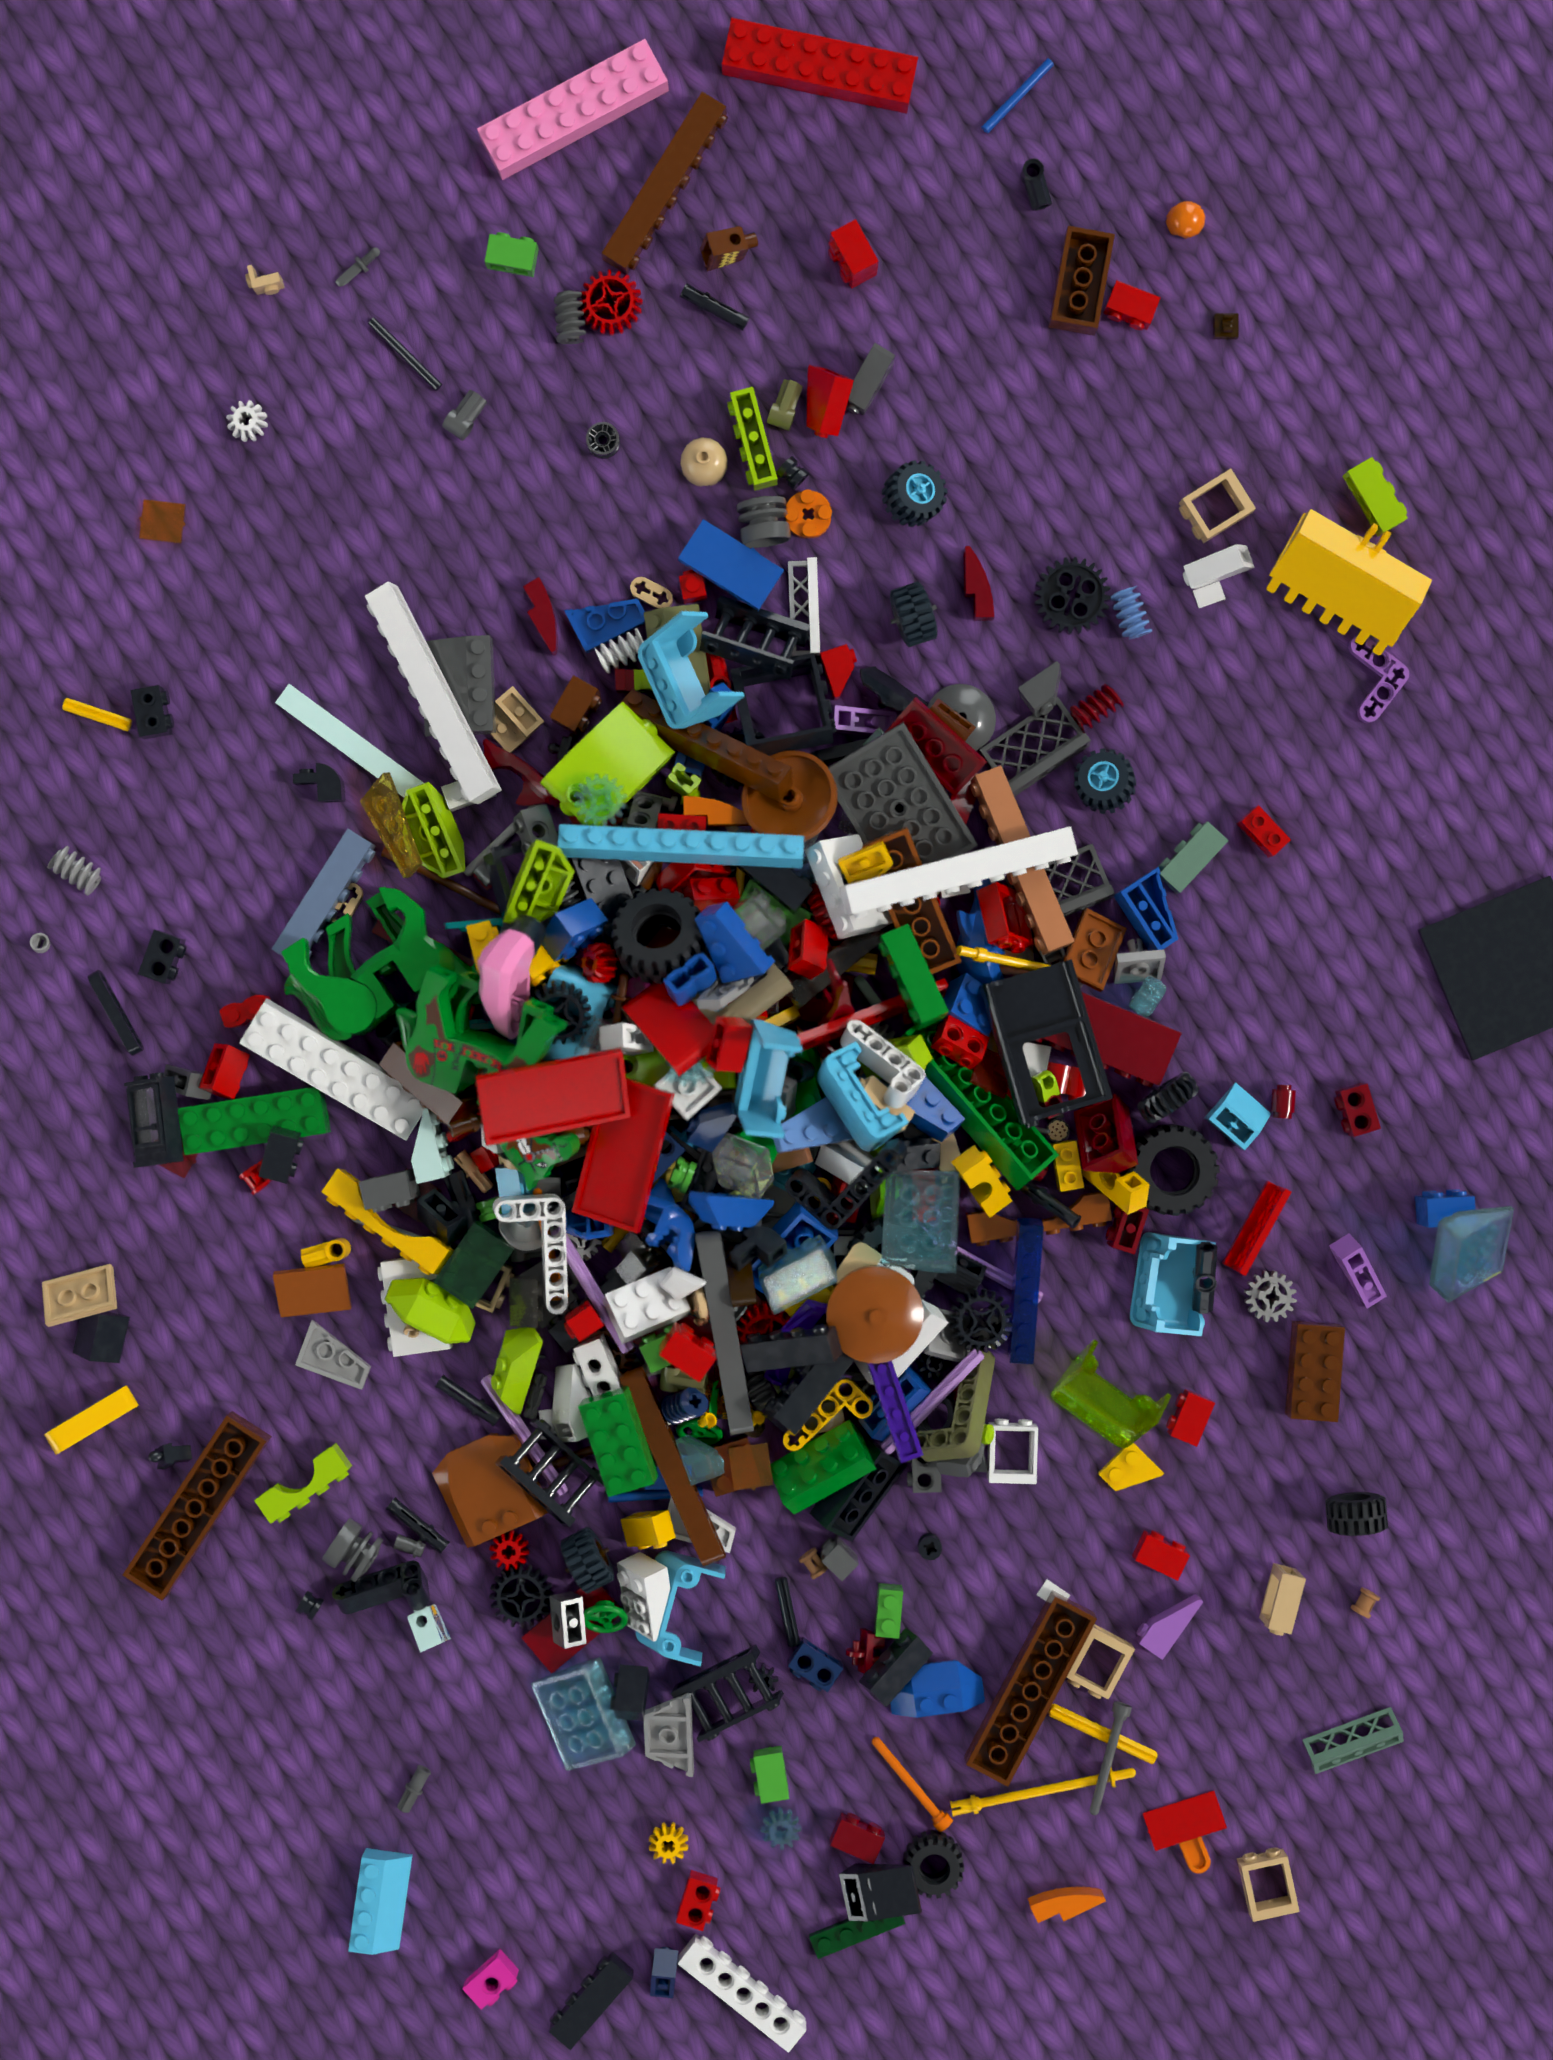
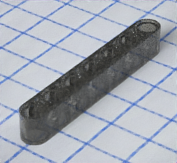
[786,923,896,1010]

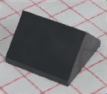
[73,1311,130,1363]

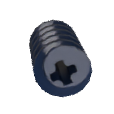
[660,1387,708,1425]

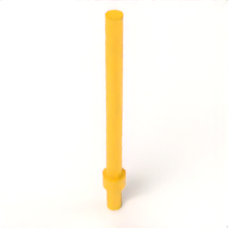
[957,946,1050,971]

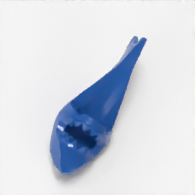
[956,878,1005,985]
[644,1178,695,1272]

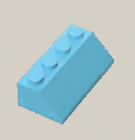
[348,1848,413,1955]

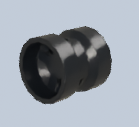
[776,456,809,490]

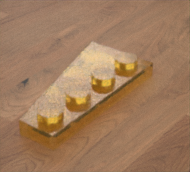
[360,772,423,878]

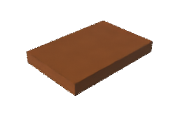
[1063,908,1127,992]
[273,1263,352,1317]

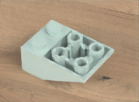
[411,1108,454,1184]

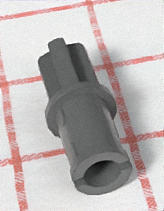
[397,1765,431,1813]

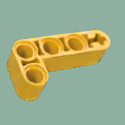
[783,1378,873,1451]
[44,1385,139,1455]

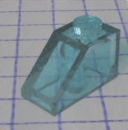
[675,1434,725,1486]

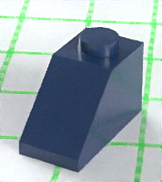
[685,1102,737,1153]
[650,1947,678,1998]

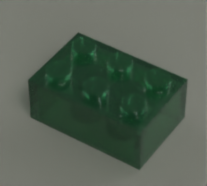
[433,1220,516,1309]

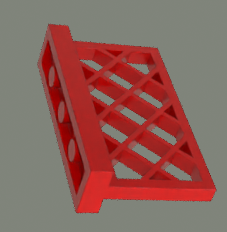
[1222,1181,1292,1276]

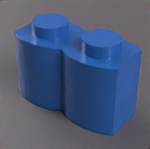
[664,953,717,1006]

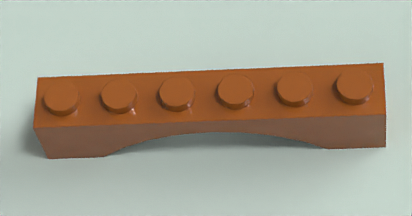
[965,1191,1112,1246]

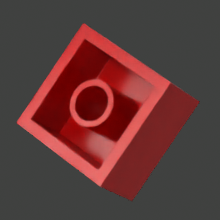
[828,219,879,288]
[659,1322,716,1383]

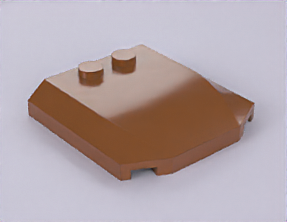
[432,1433,548,1548]

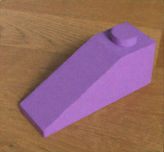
[820,705,896,735]
[1329,1233,1387,1308]
[1136,1594,1203,1660]

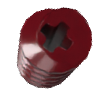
[1070,684,1124,733]

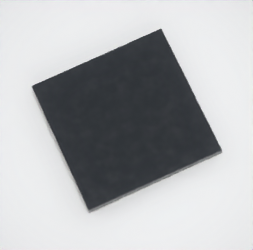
[1418,875,1553,1061]

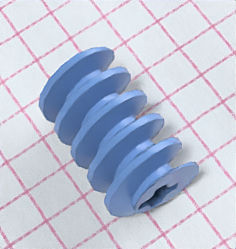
[1110,586,1152,640]

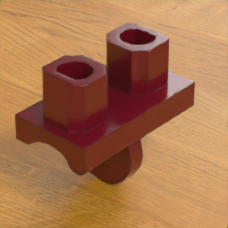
[846,1628,885,1674]

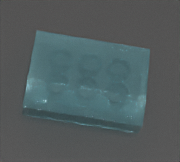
[881,1170,960,1273]
[1429,1206,1514,1303]
[531,1657,636,1771]

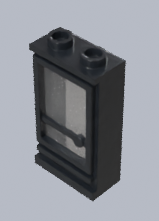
[124,1072,184,1168]

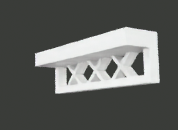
[788,557,820,657]

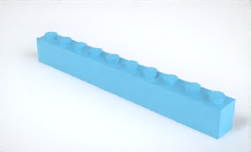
[558,824,804,868]

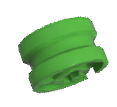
[667,1156,697,1194]
[475,1196,502,1222]

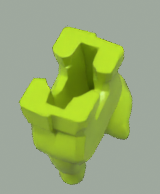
[666,763,701,805]

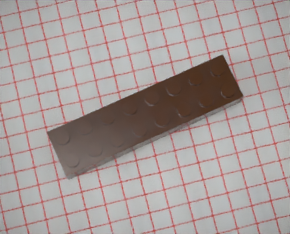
[123,1411,272,1601]
[964,1590,1097,1787]

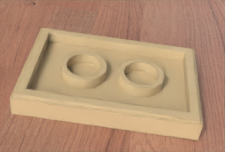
[42,1264,117,1327]

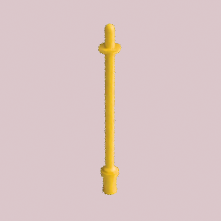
[950,1767,1136,1817]

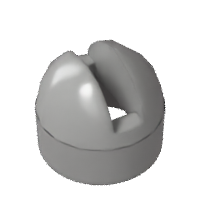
[30,933,50,953]

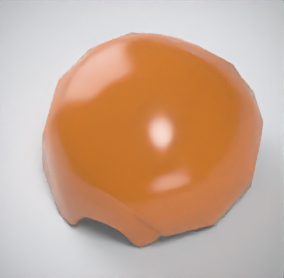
[1166,201,1205,239]

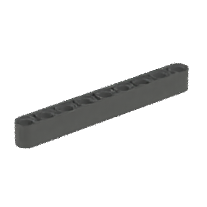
[695,1229,754,1435]

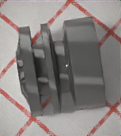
[736,496,791,548]
[322,1518,384,1582]

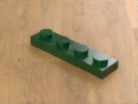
[809,1916,906,1959]

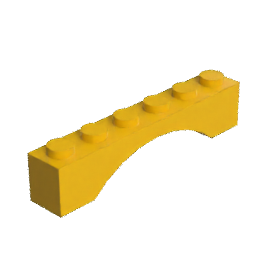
[321,1168,455,1275]

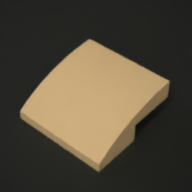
[490,686,544,753]

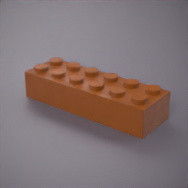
[862,826,961,974]

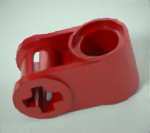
[239,1159,272,1195]

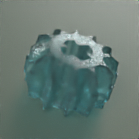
[1129,976,1166,1018]
[761,1807,801,1850]

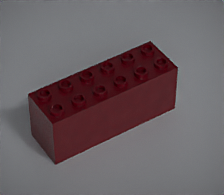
[1036,992,1182,1088]

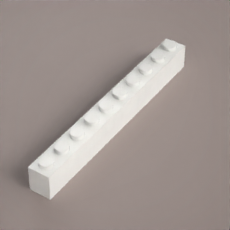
[365,581,502,804]
[839,826,1078,919]

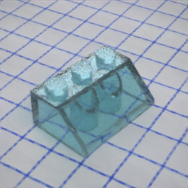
[758,1235,838,1314]

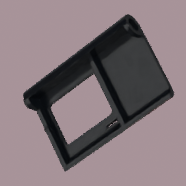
[979,959,1113,1128]

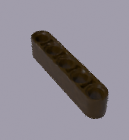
[724,1240,757,1307]

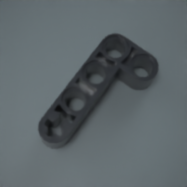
[332,1560,430,1614]

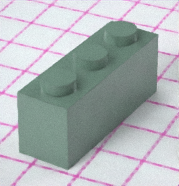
[1158,821,1229,894]

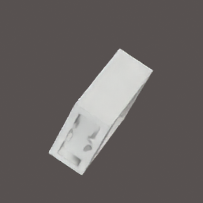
[987,1418,1038,1484]

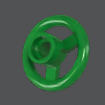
[676,1416,723,1446]
[584,1600,628,1633]

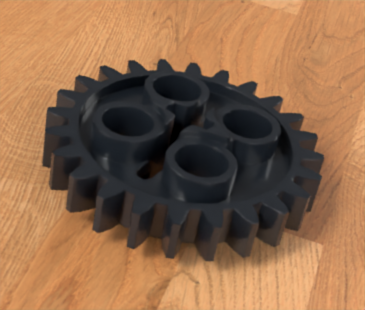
[1033,557,1111,635]

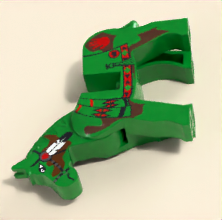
[396,965,580,1191]

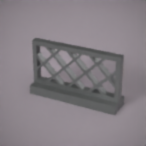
[980,697,1091,797]
[1004,843,1115,930]

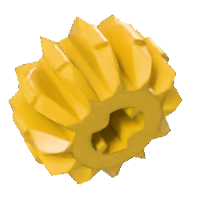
[649,1822,688,1864]

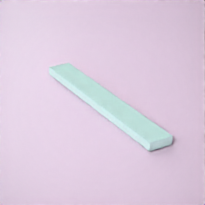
[275,684,423,797]

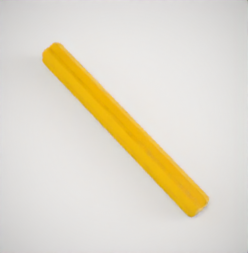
[1048,1703,1158,1764]

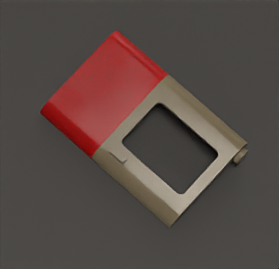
[620,927,793,1076]

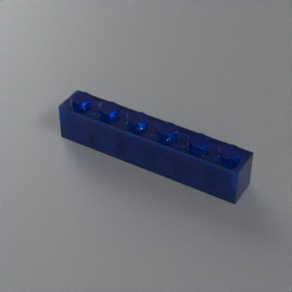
[1007,1218,1044,1364]

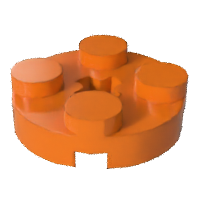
[785,489,832,539]

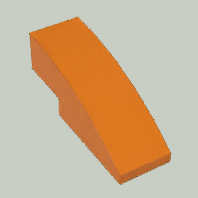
[683,796,750,827]
[1028,1887,1106,1923]

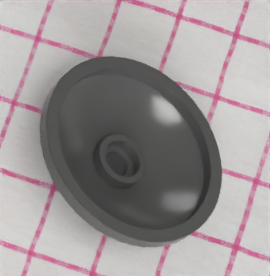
[927,684,996,751]

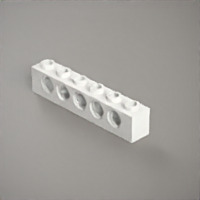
[573,1333,658,1468]
[678,1934,806,2053]

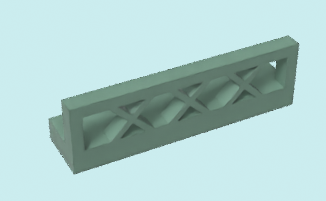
[1303,1707,1404,1774]

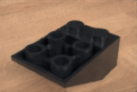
[839,1863,922,1921]

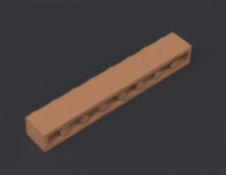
[970,766,1074,955]

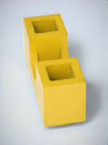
[951,1145,1012,1218]
[1082,1170,1150,1214]

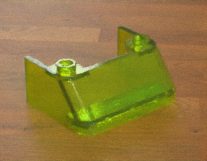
[1051,1340,1172,1448]

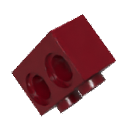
[1334,1083,1381,1137]

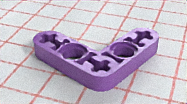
[1348,636,1409,723]

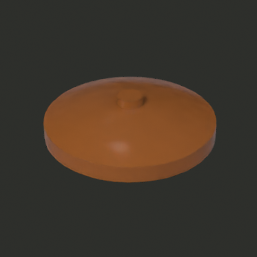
[742,751,838,841]
[826,1265,923,1364]

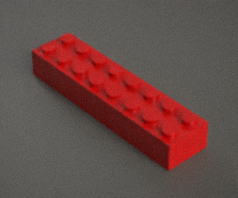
[722,17,918,114]

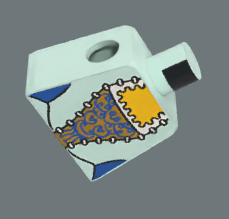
[407,1604,451,1652]

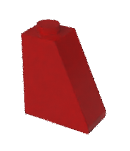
[806,365,854,438]

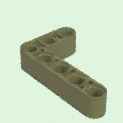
[916,1345,995,1462]

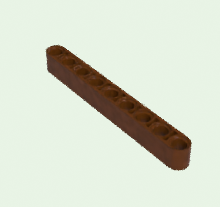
[619,1366,726,1567]

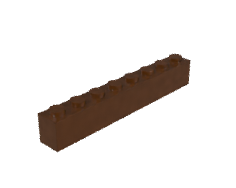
[602,91,728,274]
[621,689,793,802]

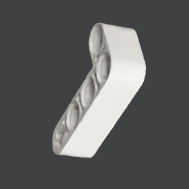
[840,1020,925,1109]

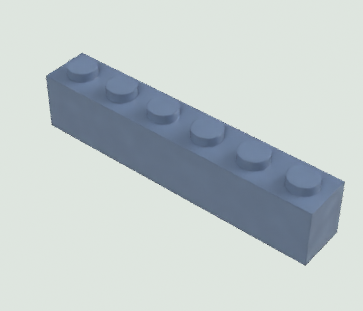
[272,829,376,958]

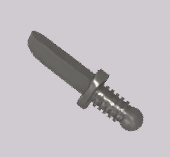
[335,247,380,287]

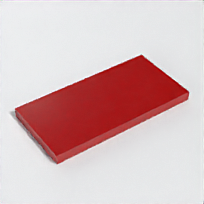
[475,1048,630,1146]
[572,1078,675,1234]

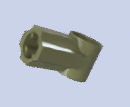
[767,379,803,431]
[659,1364,708,1394]

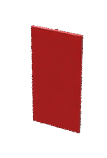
[1142,1791,1227,1851]

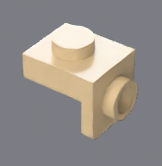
[245,265,285,295]

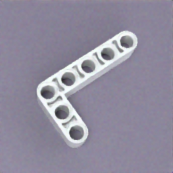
[492,1194,568,1314]

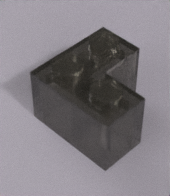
[615,1230,673,1285]

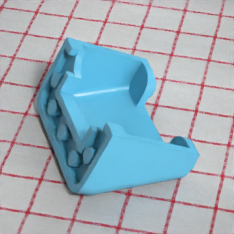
[543,963,618,1062]
[817,1042,909,1151]
[1130,1232,1216,1336]

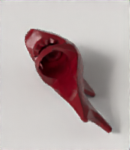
[483,739,577,808]
[815,958,861,1077]

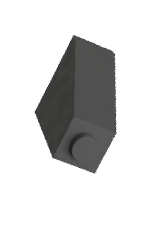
[846,343,895,416]

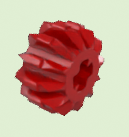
[580,943,618,983]
[489,1530,530,1571]

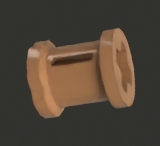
[798,1547,828,1579]
[1350,1587,1381,1619]

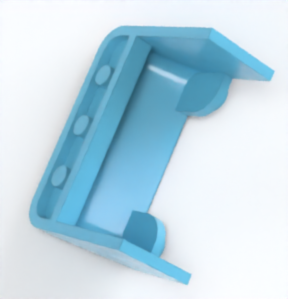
[638,611,744,729]
[735,1019,803,1138]
[636,1551,726,1667]

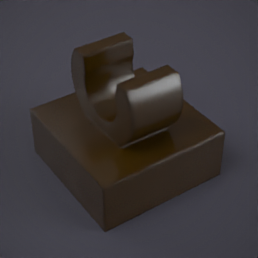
[1213,313,1239,340]

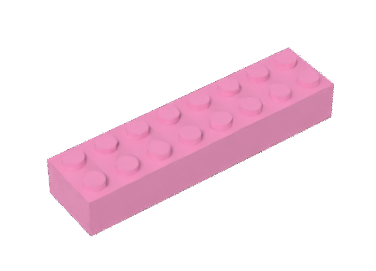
[477,39,669,180]

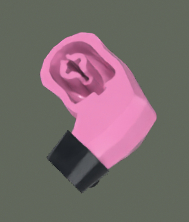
[477,914,545,1040]

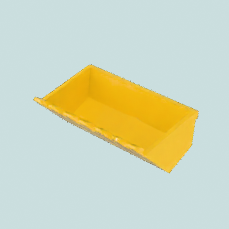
[1266,509,1432,655]

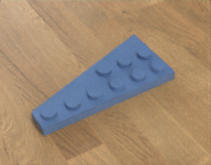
[773,1073,890,1153]

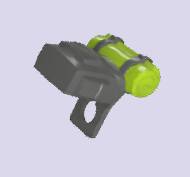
[936,1423,995,1477]

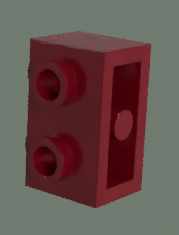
[1105,1205,1149,1255]

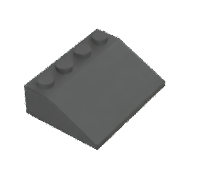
[424,635,496,737]

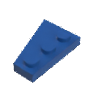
[564,599,645,654]

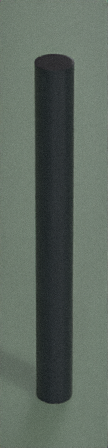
[368,317,442,391]

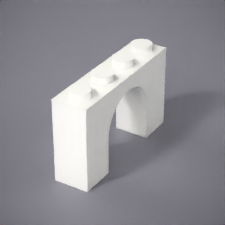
[805,834,893,939]
[378,1258,453,1357]

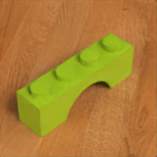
[254,1443,352,1524]

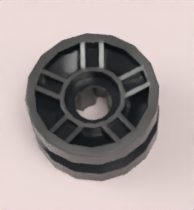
[586,422,620,459]

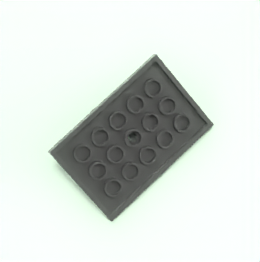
[828,722,977,865]

